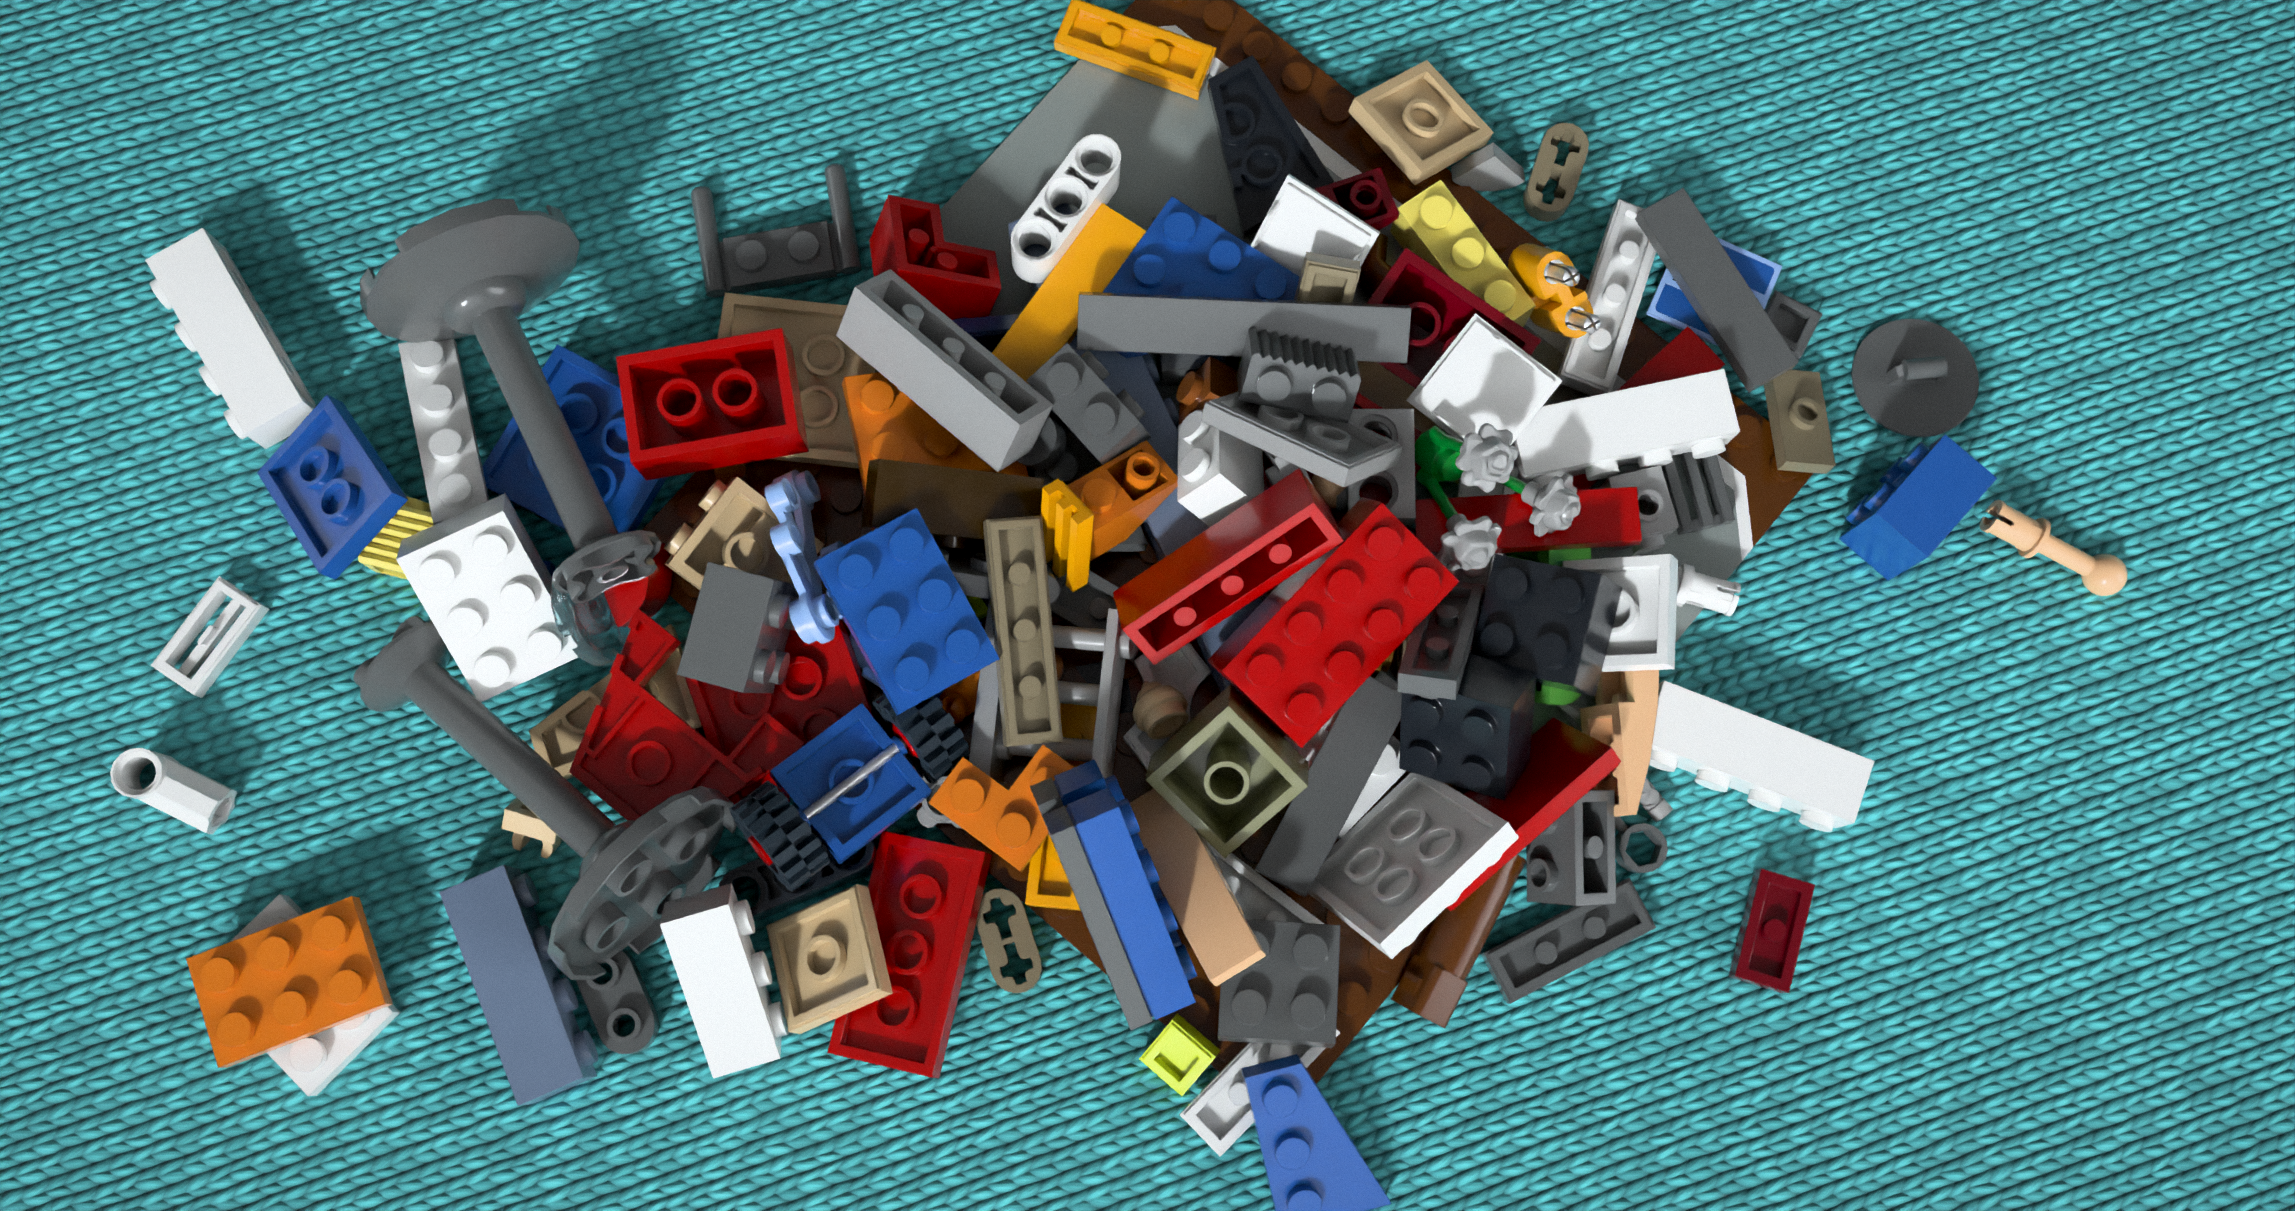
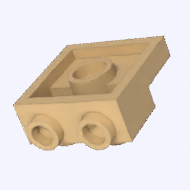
[664,477,825,590]

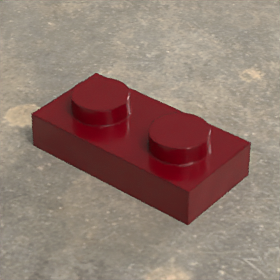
[1728,868,1815,993]

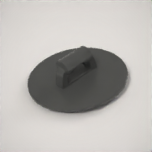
[1851,319,1979,437]

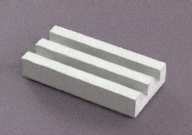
[151,576,269,698]

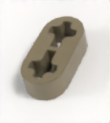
[1523,123,1589,222]
[976,888,1043,994]

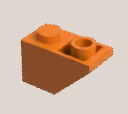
[1067,440,1178,561]

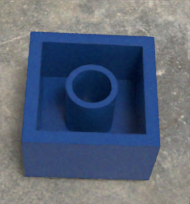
[1839,434,1997,581]

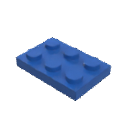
[257,395,408,580]
[813,508,1000,715]

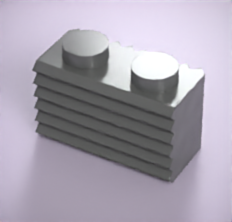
[1236,327,1361,423]

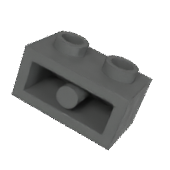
[1026,343,1151,465]
[1526,790,1616,906]

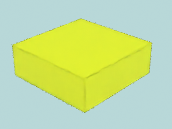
[1139,1013,1220,1096]

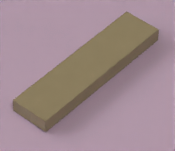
[983,516,1063,747]

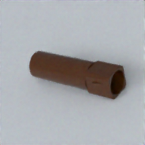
[1391,855,1526,1028]

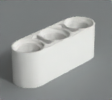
[1011,134,1121,283]

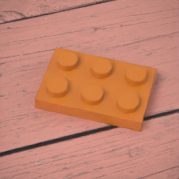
[186,896,393,1068]

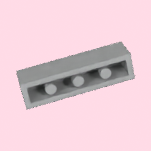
[836,269,1053,472]

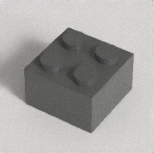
[677,562,799,693]
[1218,919,1341,1048]

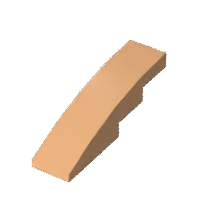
[1580,670,1659,817]
[1130,788,1266,986]

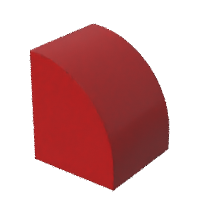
[604,543,673,628]

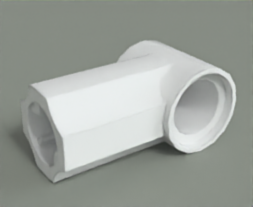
[110,748,237,834]

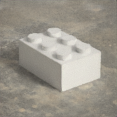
[396,493,583,702]

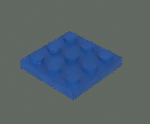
[482,344,667,533]

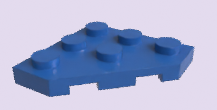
[1103,196,1300,359]

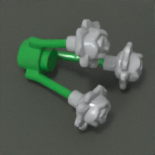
[1415,423,1581,571]

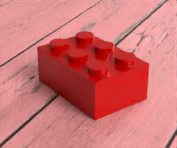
[616,328,809,481]

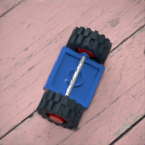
[729,693,970,891]

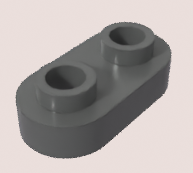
[576,949,659,1054]

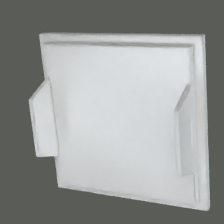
[1250,174,1380,276]
[1406,313,1562,445]

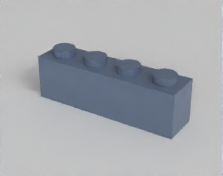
[439,865,598,1106]

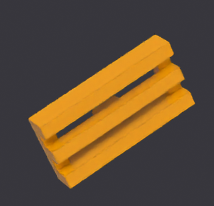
[1041,479,1094,592]

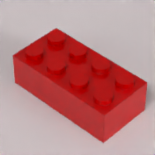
[1207,497,1459,748]

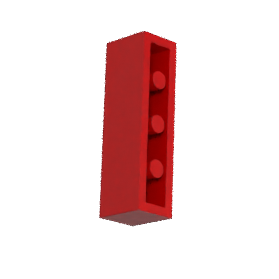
[1113,468,1344,665]

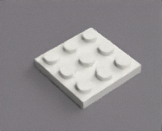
[1308,772,1519,959]

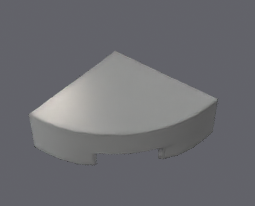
[1451,142,1525,191]

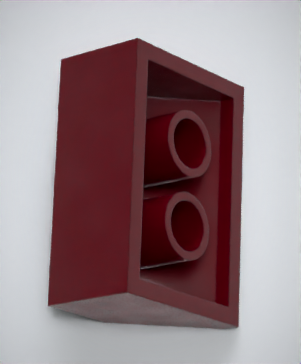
[1367,248,1541,389]

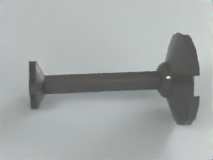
[360,199,662,604]
[353,616,737,980]

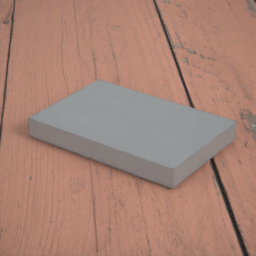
[1201,391,1403,487]

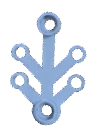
[765,470,844,644]

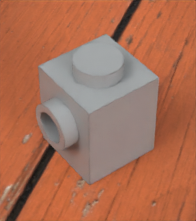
[1598,465,1679,554]

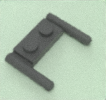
[691,163,862,298]

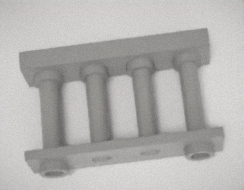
[969,599,1136,790]

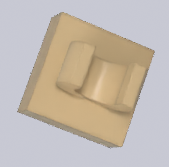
[501,798,561,859]

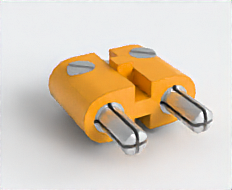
[1508,243,1601,338]

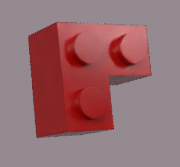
[869,194,1002,320]

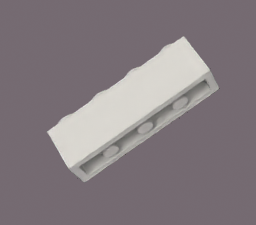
[145,228,316,449]
[1512,369,1740,487]
[1649,680,1874,832]

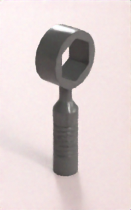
[1615,816,1668,873]

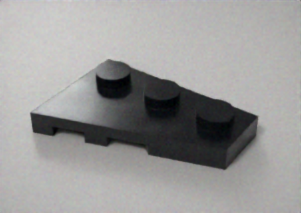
[1207,55,1334,239]

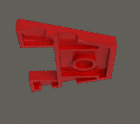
[569,608,806,820]

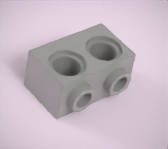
[1335,409,1416,527]

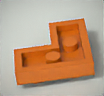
[928,745,1075,872]

